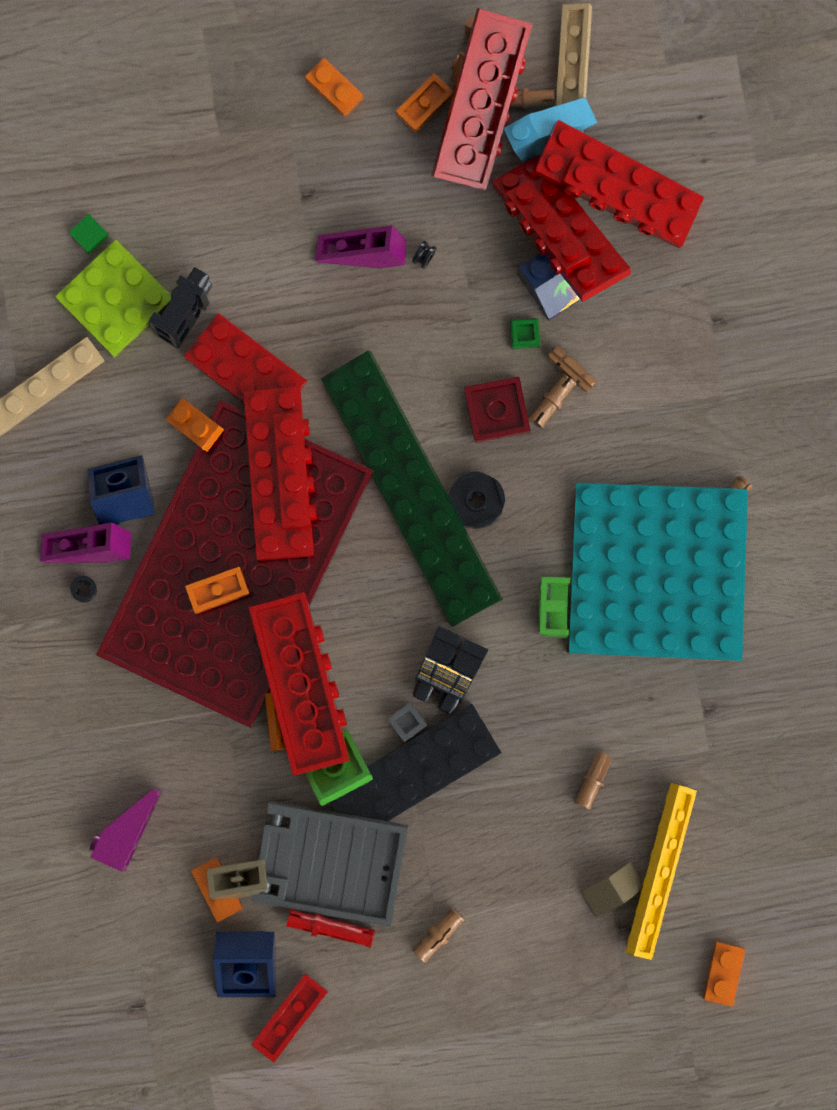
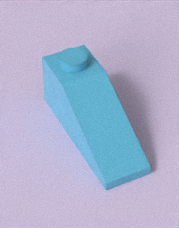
[504,97,598,162]

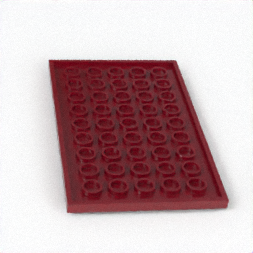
[96,400,374,728]

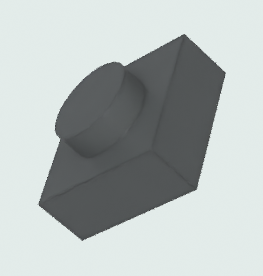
[388,702,427,742]

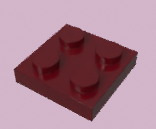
[464,376,531,443]

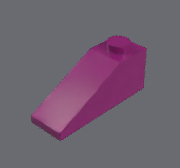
[315,225,407,268]
[40,523,131,563]
[89,789,162,872]

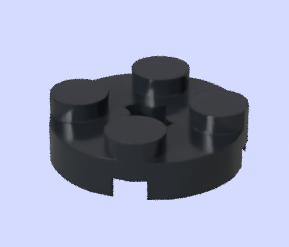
[449,471,505,529]

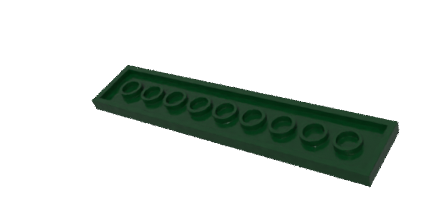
[321,350,503,627]

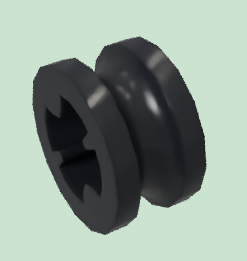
[412,240,437,269]
[70,576,97,603]

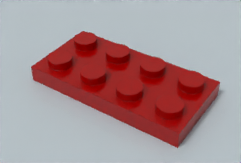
[184,313,307,404]

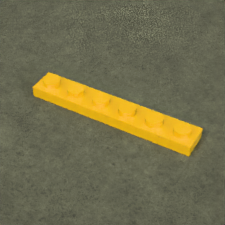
[625,783,697,960]

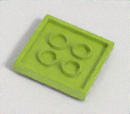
[55,240,171,358]

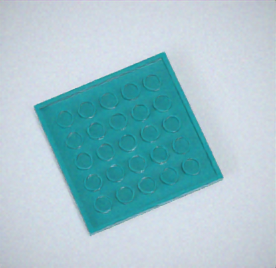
[569,483,748,661]

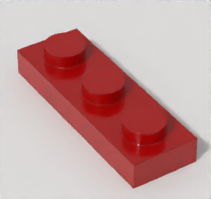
[251,973,328,1063]

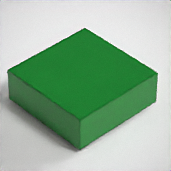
[69,214,109,254]
[510,318,540,349]

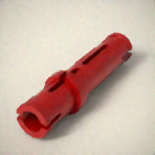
[286,909,375,948]

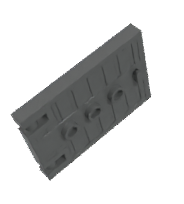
[252,800,408,927]

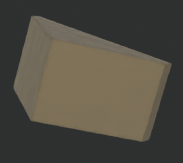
[207,860,268,899]
[581,862,643,917]

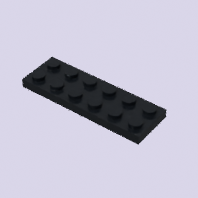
[330,704,502,821]

